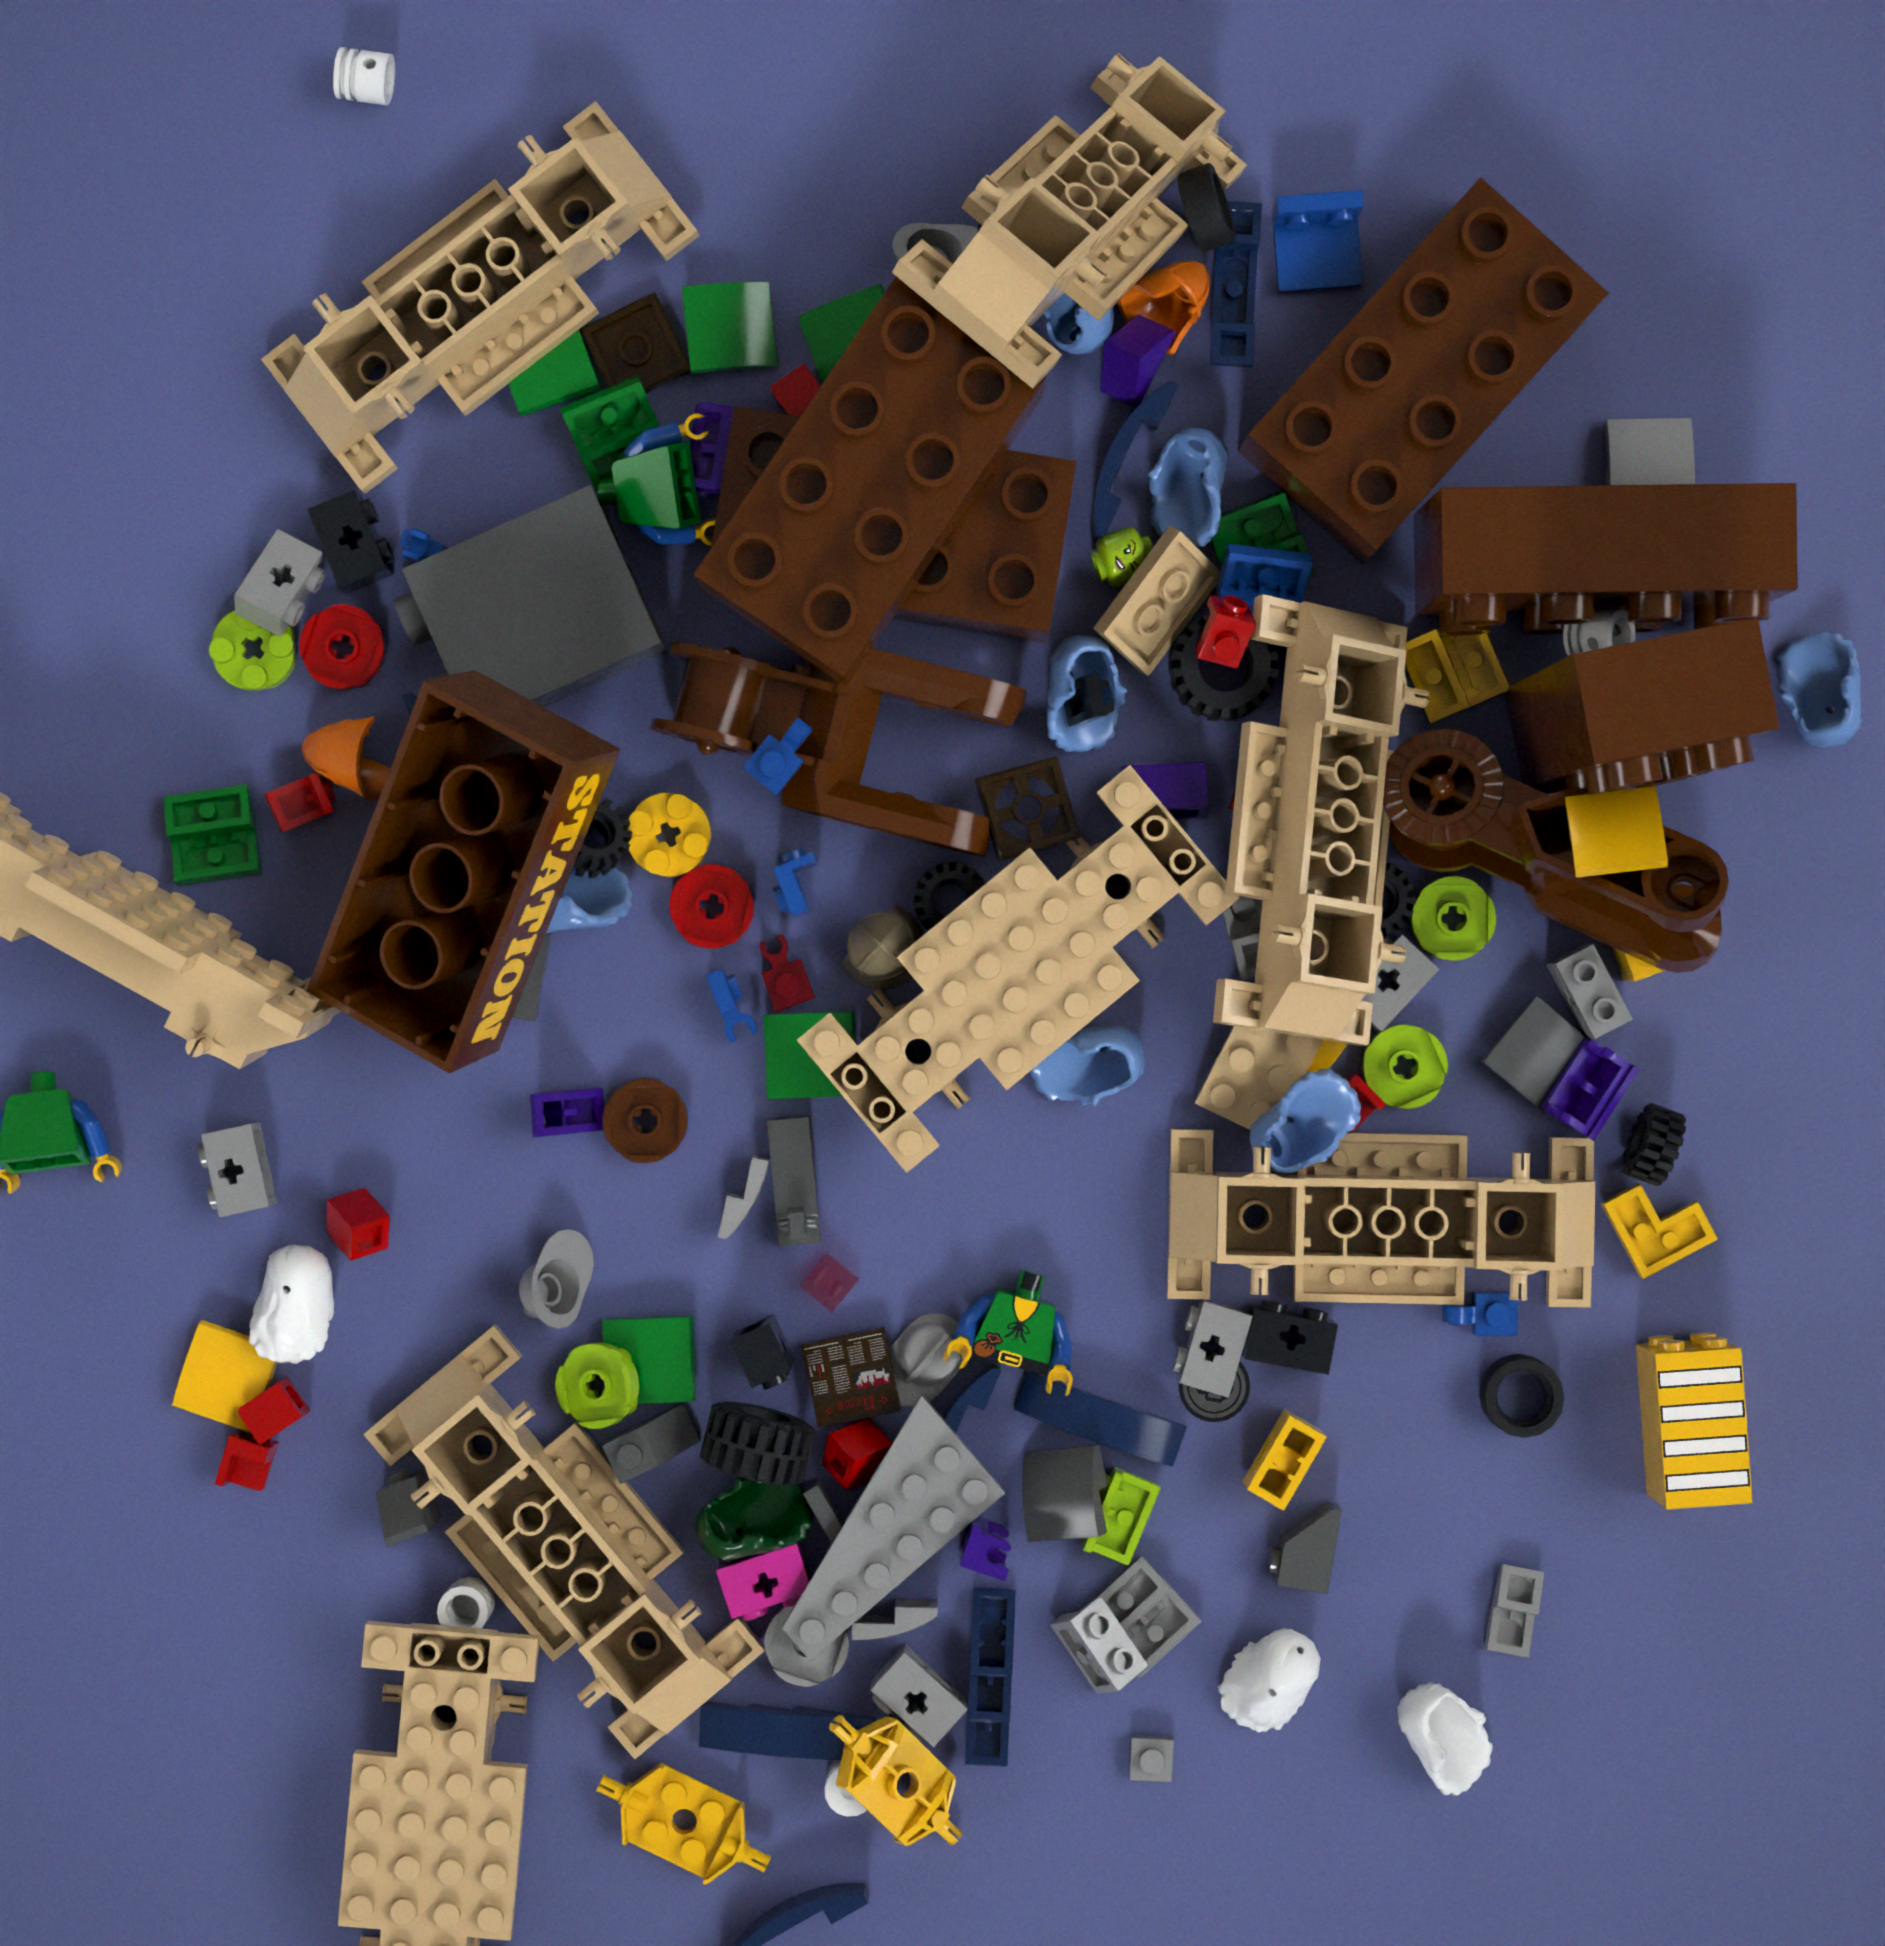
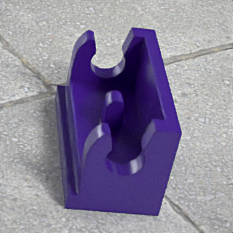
[690,402,734,496]
[1121,762,1209,819]
[1540,1037,1640,1141]
[959,1515,1011,1581]

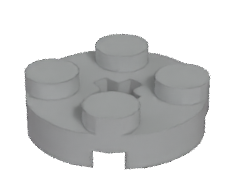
[764,1606,849,1687]

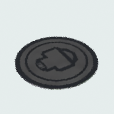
[1179,1351,1250,1422]

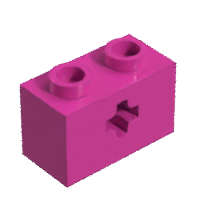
[716,1540,812,1621]

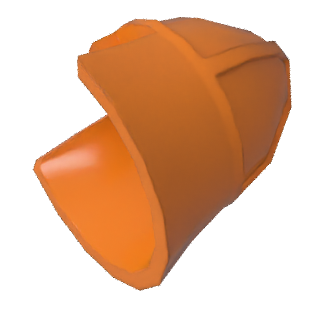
[1117,260,1211,356]
[301,716,390,802]

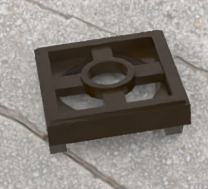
[974,756,1081,861]

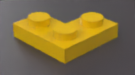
[1600,1183,1718,1279]

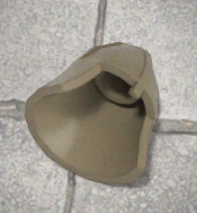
[842,905,923,991]

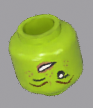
[1090,526,1153,588]

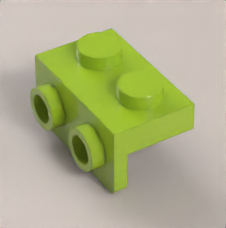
[1081,1465,1161,1566]

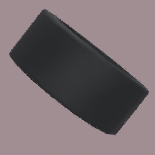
[1177,163,1236,252]
[1479,1354,1565,1438]

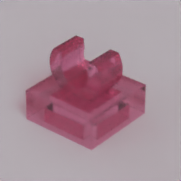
[799,1252,859,1312]

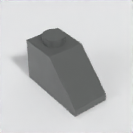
[602,1402,701,1484]
[376,1468,441,1547]
[1268,1502,1342,1594]

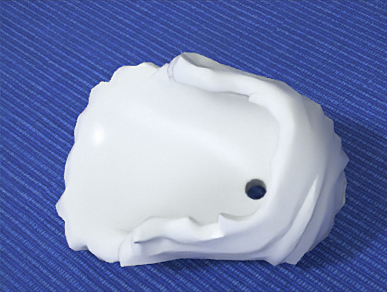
[248,1244,335,1364]
[1218,1628,1321,1733]
[1397,1682,1493,1796]

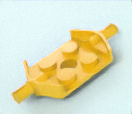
[829,1715,962,1846]
[596,1762,771,1885]

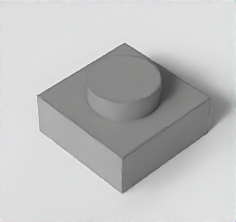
[1129,1734,1174,1782]

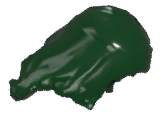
[695,1477,814,1562]

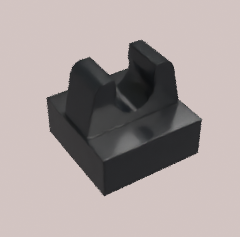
[1064,674,1114,727]

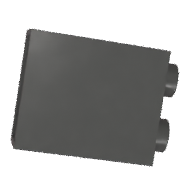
[393,485,668,707]

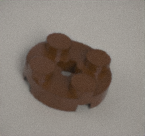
[602,1078,688,1163]

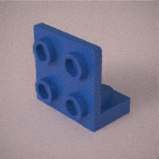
[1272,190,1364,293]

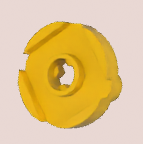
[627,792,712,877]

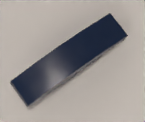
[965,1588,1016,1767]
[699,1701,876,1761]

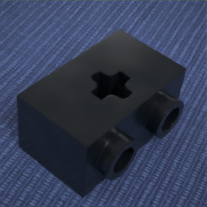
[307,490,395,593]
[1242,1300,1338,1375]
[730,1314,795,1390]

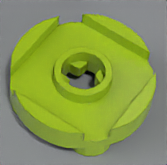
[209,610,298,691]
[1409,876,1496,961]
[1361,1024,1448,1109]
[555,1342,639,1429]

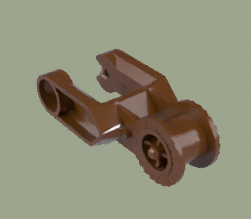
[650,641,1027,857]
[1383,728,1729,973]

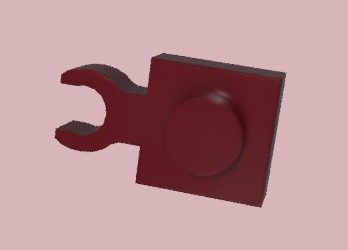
[760,934,816,1013]

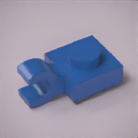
[398,528,448,563]
[743,718,813,796]
[706,969,758,1043]
[1443,1292,1518,1336]

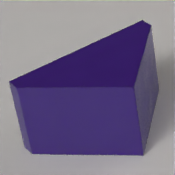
[1100,314,1176,408]
[530,1088,604,1137]

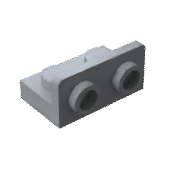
[1050,1597,1147,1694]

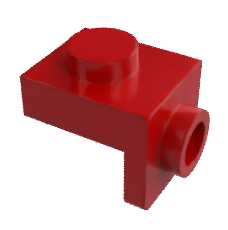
[1195,595,1256,669]
[264,772,335,833]

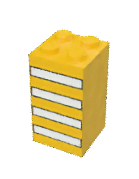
[1636,1332,1753,1509]

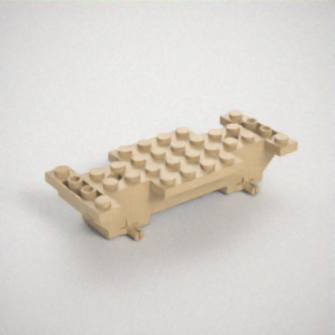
[892,52,1247,389]
[261,101,700,494]
[1213,594,1430,1046]
[797,765,1239,1173]
[0,792,341,1069]
[1166,1129,1595,1308]
[363,1324,765,1760]
[338,1621,540,1946]

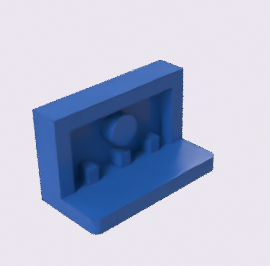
[1216,544,1313,614]
[772,848,819,918]

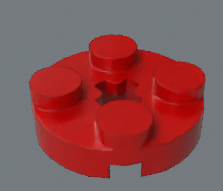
[299,604,387,690]
[669,864,755,949]

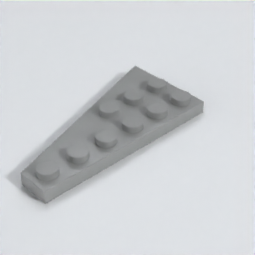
[782,1394,1005,1660]

